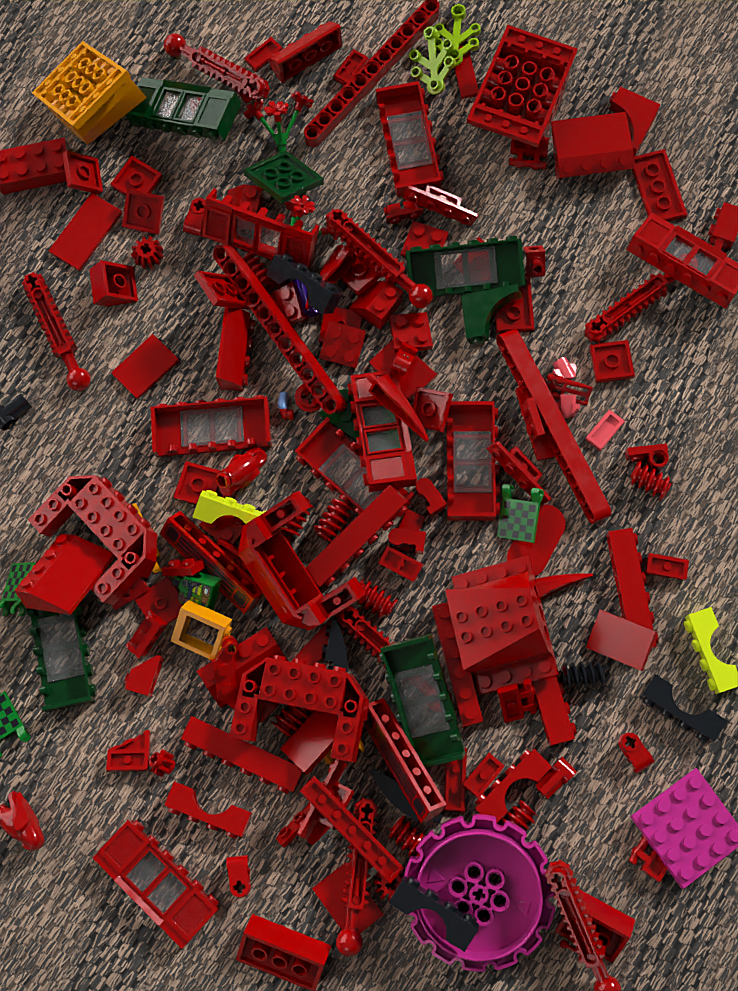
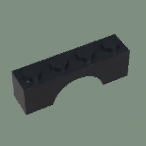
[266,253,342,314]
[639,674,727,743]
[389,876,479,952]

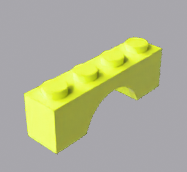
[192,490,266,524]
[684,607,738,694]

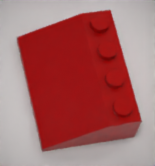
[551,112,635,179]
[14,534,116,615]

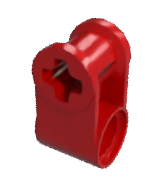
[183,198,205,237]
[618,733,655,774]
[226,855,251,897]

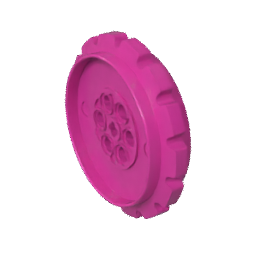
[404,814,555,972]

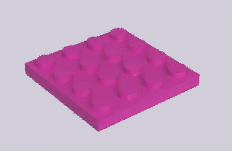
[630,768,738,889]

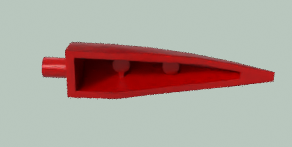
[304,245,358,310]
[366,373,429,442]
[536,573,593,601]

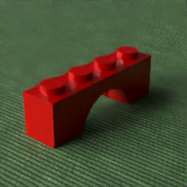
[474,749,552,823]
[164,781,253,839]

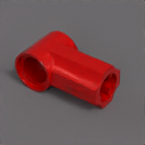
[535,757,577,799]

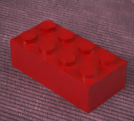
[0,138,70,195]

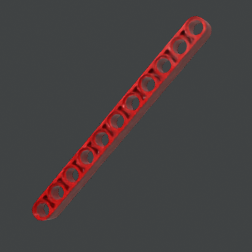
[304,0,440,147]
[213,245,347,414]
[496,329,611,524]

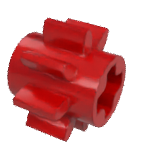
[149,749,175,777]

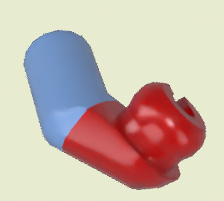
[278,392,294,421]

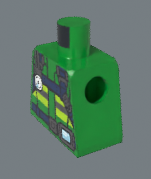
[172,571,222,610]

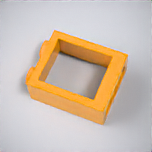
[171,600,232,660]

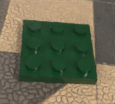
[244,151,324,204]

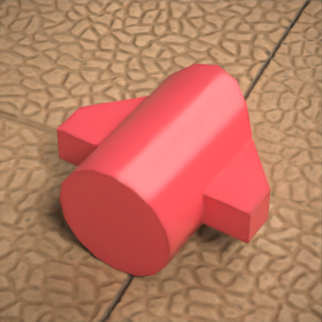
[552,357,577,380]
[556,394,580,419]

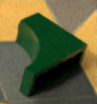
[461,284,522,345]

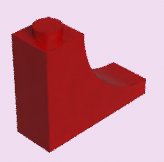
[609,86,661,156]

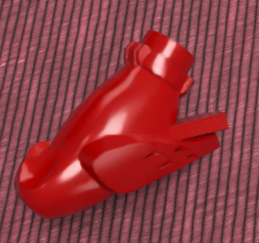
[216,447,267,497]
[0,791,45,851]

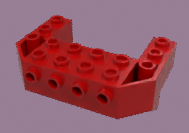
[28,475,157,605]
[238,490,366,630]
[229,655,369,763]

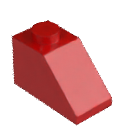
[124,655,164,697]

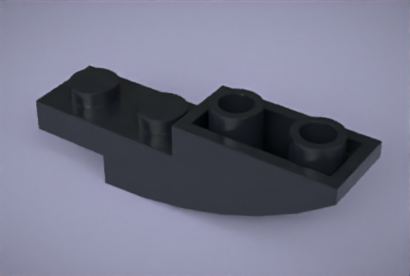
[322,620,347,673]
[370,767,443,823]

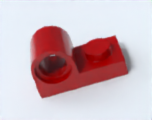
[625,443,669,471]

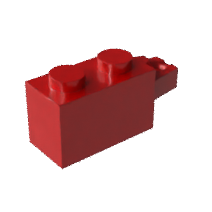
[707,202,738,250]

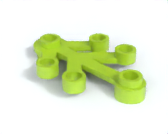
[434,4,481,66]
[409,26,456,95]

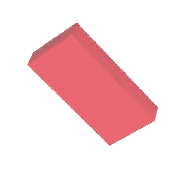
[585,409,625,451]

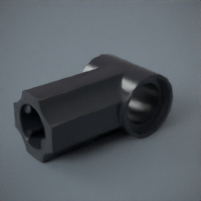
[0,393,32,431]

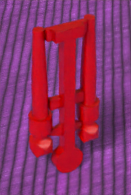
[543,373,593,406]

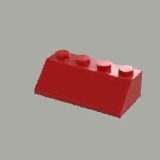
[269,21,342,83]
[215,307,255,391]
[197,627,288,708]
[236,914,332,991]

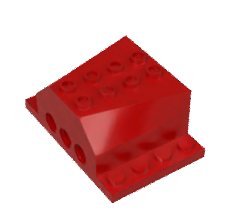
[467,25,578,148]
[445,555,559,695]

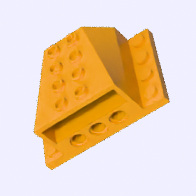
[32,41,147,145]

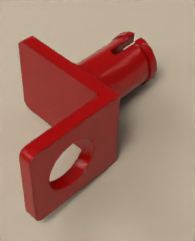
[524,245,545,277]

